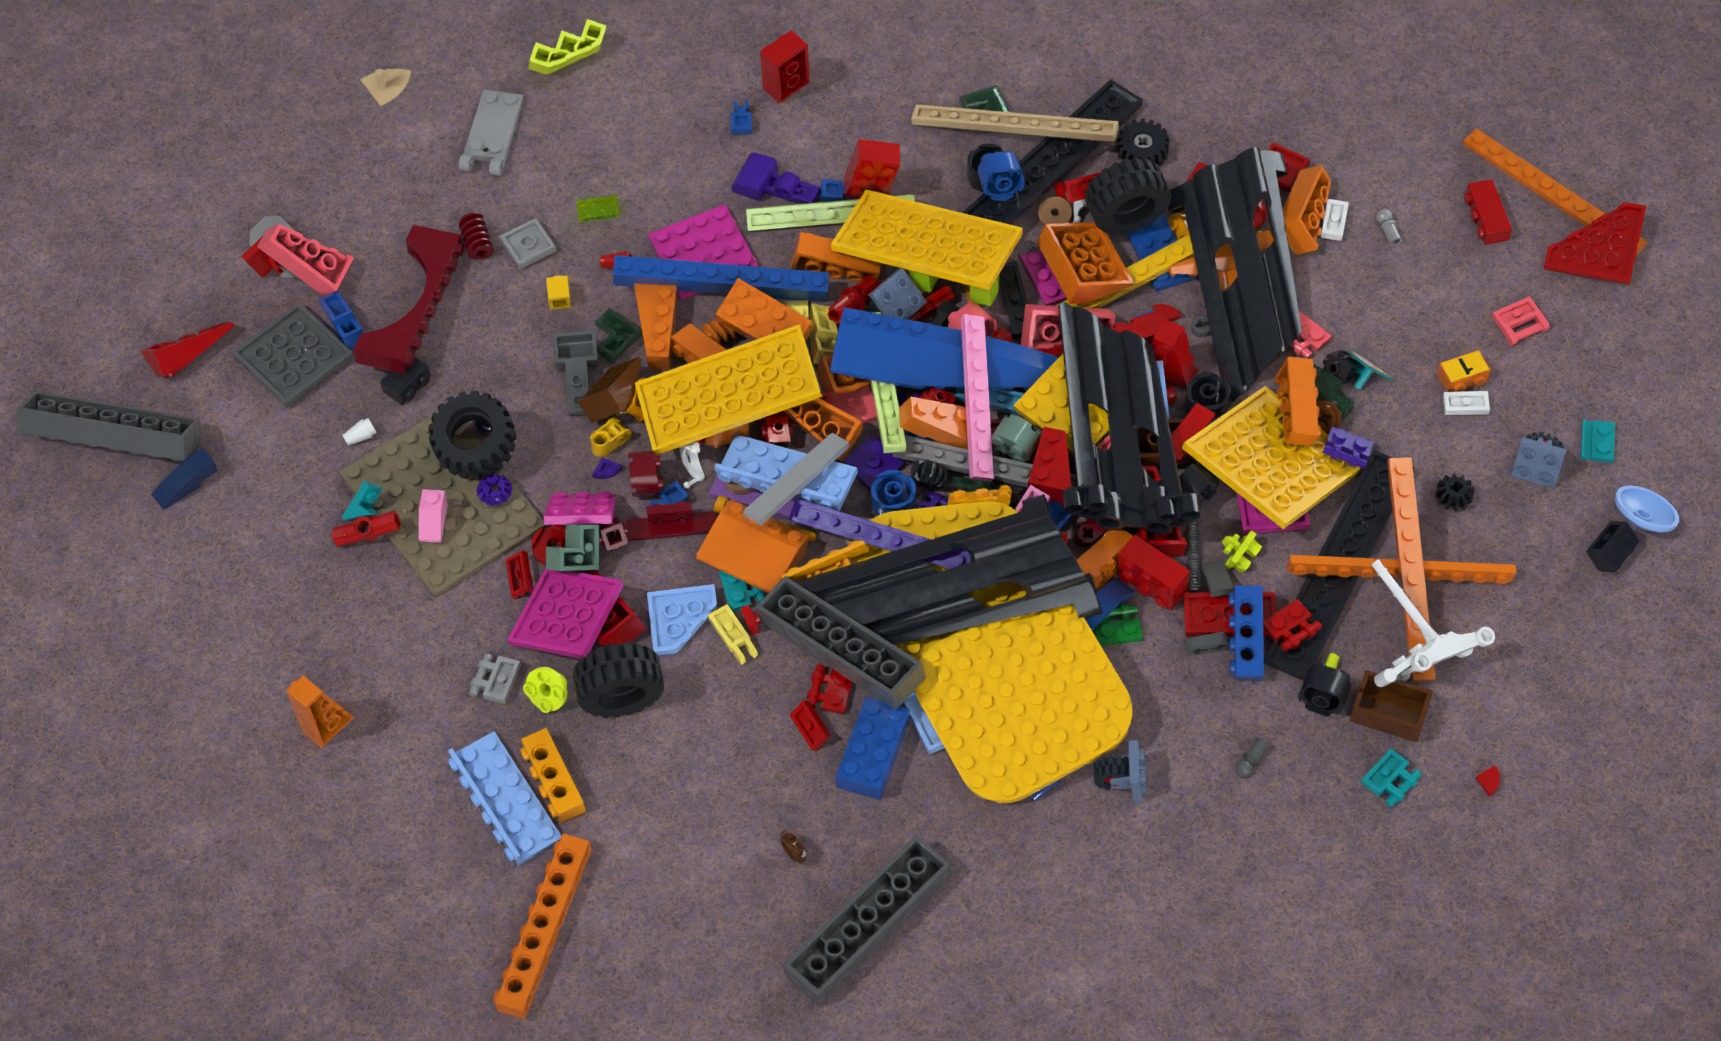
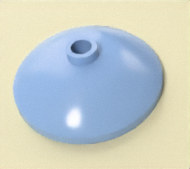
[1615,486,1679,533]

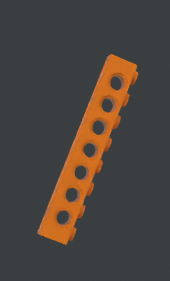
[493,833,592,1020]

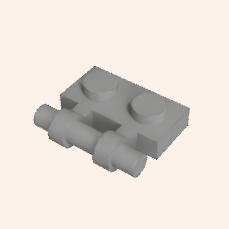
[468,653,521,704]

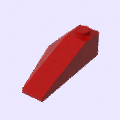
[141,322,234,378]
[584,570,646,645]

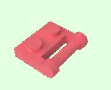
[1492,296,1550,346]

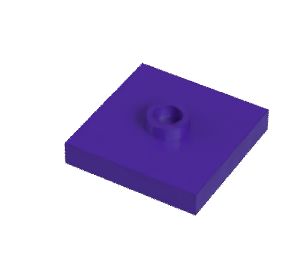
[843,435,904,491]

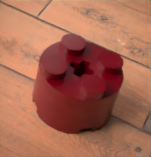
[628,450,664,497]

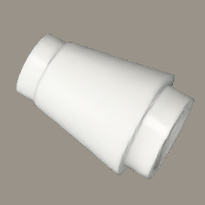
[343,418,377,446]

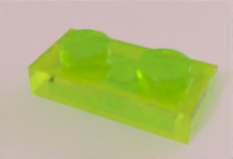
[576,195,620,222]

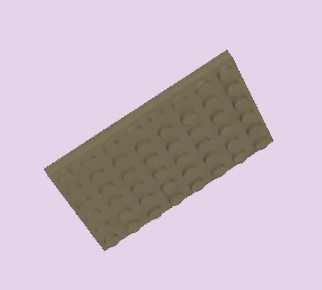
[339,411,547,598]

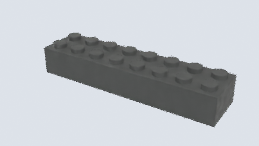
[16,391,200,461]
[755,576,926,710]
[783,835,951,1007]

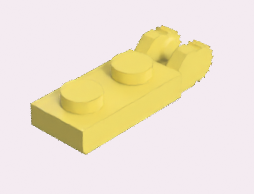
[708,604,758,665]

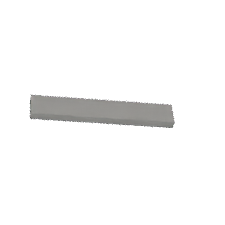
[743,433,849,526]

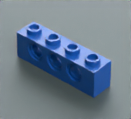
[1229,586,1264,680]

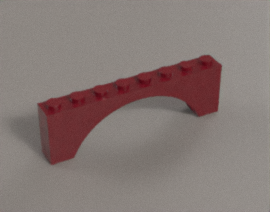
[354,225,465,374]

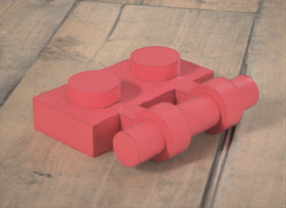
[1291,310,1332,359]

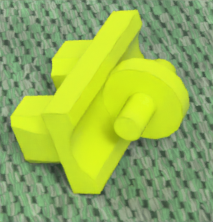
[1222,530,1262,573]

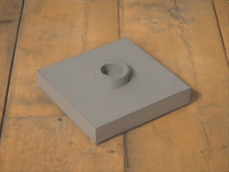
[499,218,557,270]

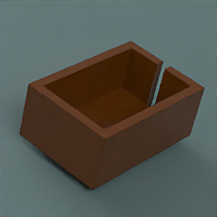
[1350,670,1433,742]

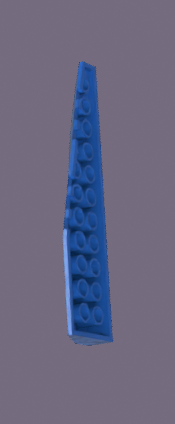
[830,307,1059,390]

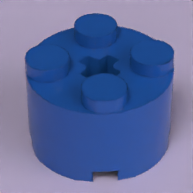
[978,151,1025,201]
[871,470,916,516]

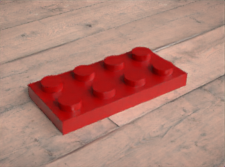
[1183,592,1276,637]

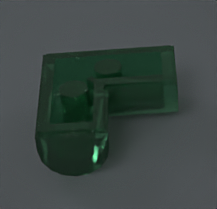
[959,85,1010,112]
[595,308,642,364]

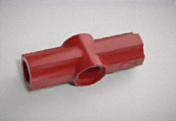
[827,275,880,324]
[907,285,955,322]
[331,511,401,547]

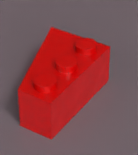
[1152,319,1198,390]
[1028,426,1071,504]

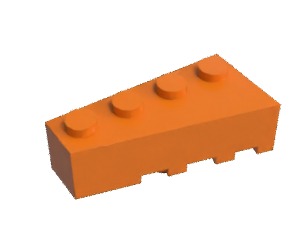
[1282,165,1331,255]
[790,232,881,282]
[1274,356,1321,446]
[899,397,968,449]
[286,675,354,748]

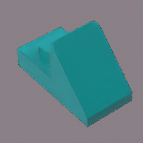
[341,481,383,522]

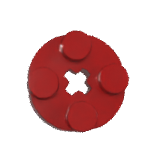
[531,524,566,566]

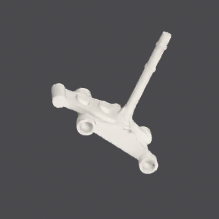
[1371,559,1495,687]

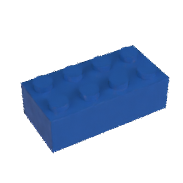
[836,697,910,800]

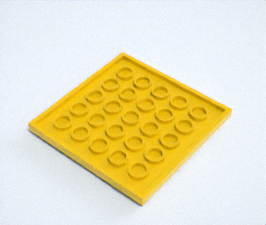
[1182,386,1363,530]

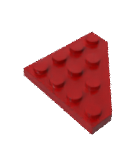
[1543,202,1646,285]

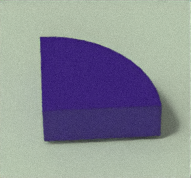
[592,458,622,479]

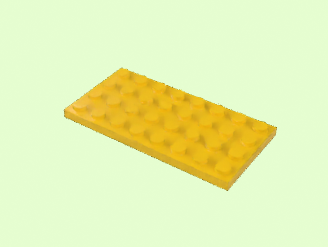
[831,190,1023,290]
[635,324,822,455]

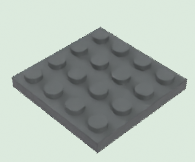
[232,302,354,408]

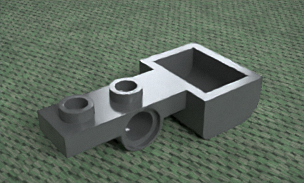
[552,330,599,416]

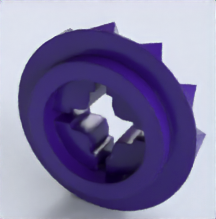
[476,473,512,506]

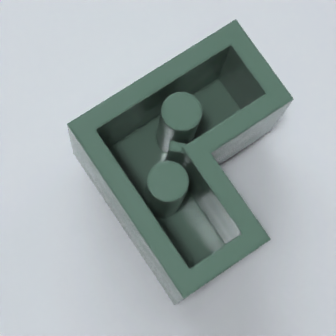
[546,524,599,571]

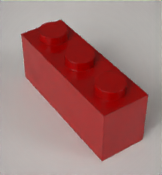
[1464,179,1512,245]

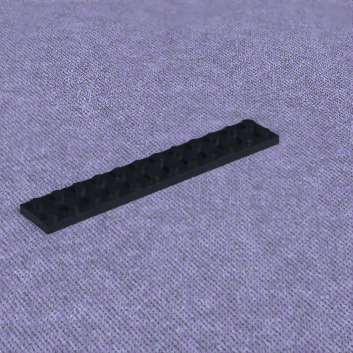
[962,79,1143,225]
[1264,450,1415,681]

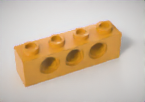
[520,728,586,823]

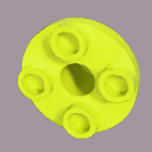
[523,667,568,713]

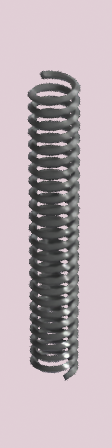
[1186,518,1201,593]

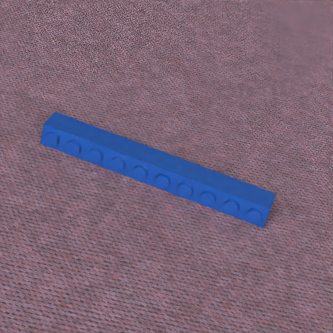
[613,255,829,302]

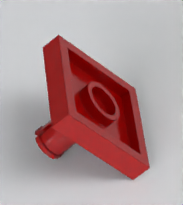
[241,236,287,278]

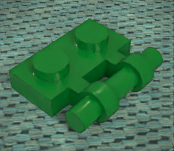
[1094,603,1143,646]

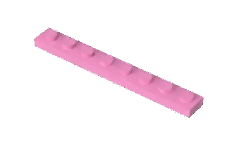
[961,314,994,482]

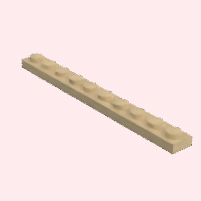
[911,104,1119,142]

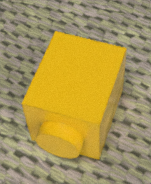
[546,275,571,310]

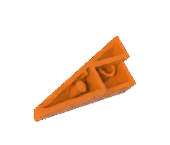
[1168,230,1274,277]

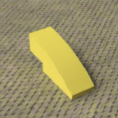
[809,303,838,364]

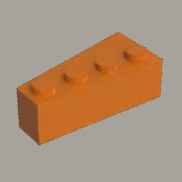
[634,284,678,370]
[783,398,864,461]
[1073,529,1133,604]

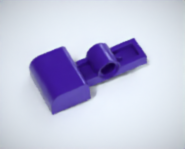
[731,153,821,204]

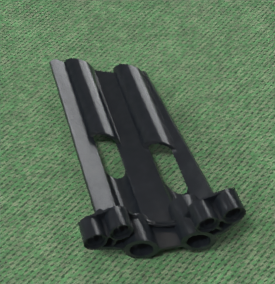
[1168,147,1302,402]
[1058,302,1201,535]
[803,494,1102,645]

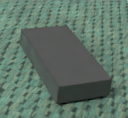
[1201,560,1234,597]

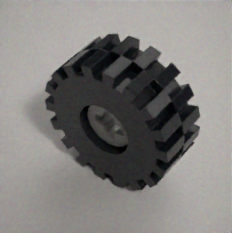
[1116,119,1170,166]

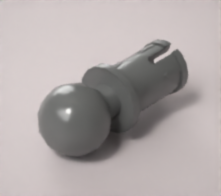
[1235,737,1270,778]

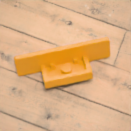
[781,540,870,596]

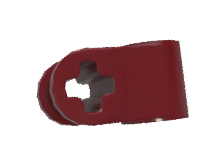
[1073,518,1109,547]

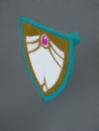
[1349,349,1394,390]

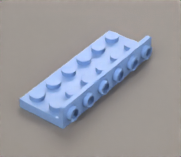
[714,434,858,511]
[447,731,562,866]

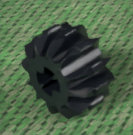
[910,459,948,490]
[1436,472,1475,512]

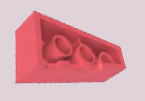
[257,224,354,296]
[1021,304,1116,349]

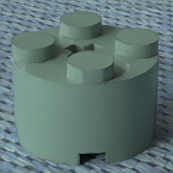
[991,414,1042,463]

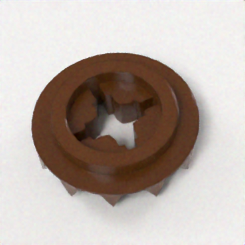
[1316,400,1343,434]
[780,830,807,864]

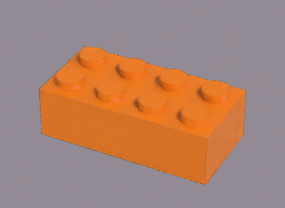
[715,278,814,341]

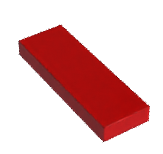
[1171,403,1216,464]

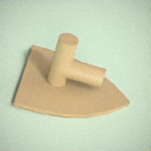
[360,69,411,106]

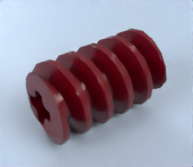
[459,212,494,260]

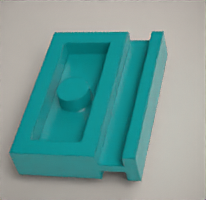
[1580,419,1615,463]

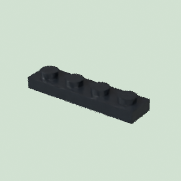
[999,261,1028,339]

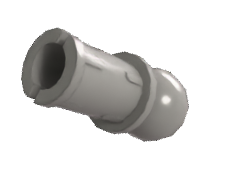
[1376,209,1402,246]

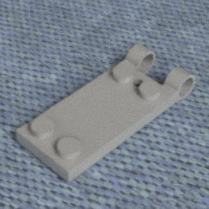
[459,89,524,177]

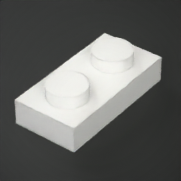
[1321,199,1349,241]
[1443,391,1490,415]

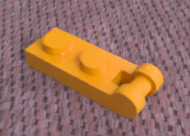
[948,485,1012,505]

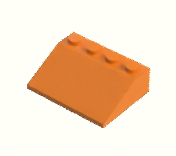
[1037,222,1134,304]
[696,499,809,593]

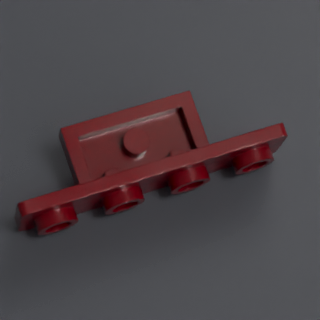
[626,501,716,541]

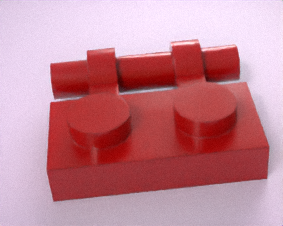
[1263,599,1322,652]
[806,664,853,715]

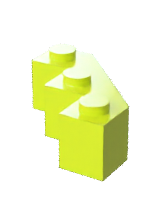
[528,19,606,75]

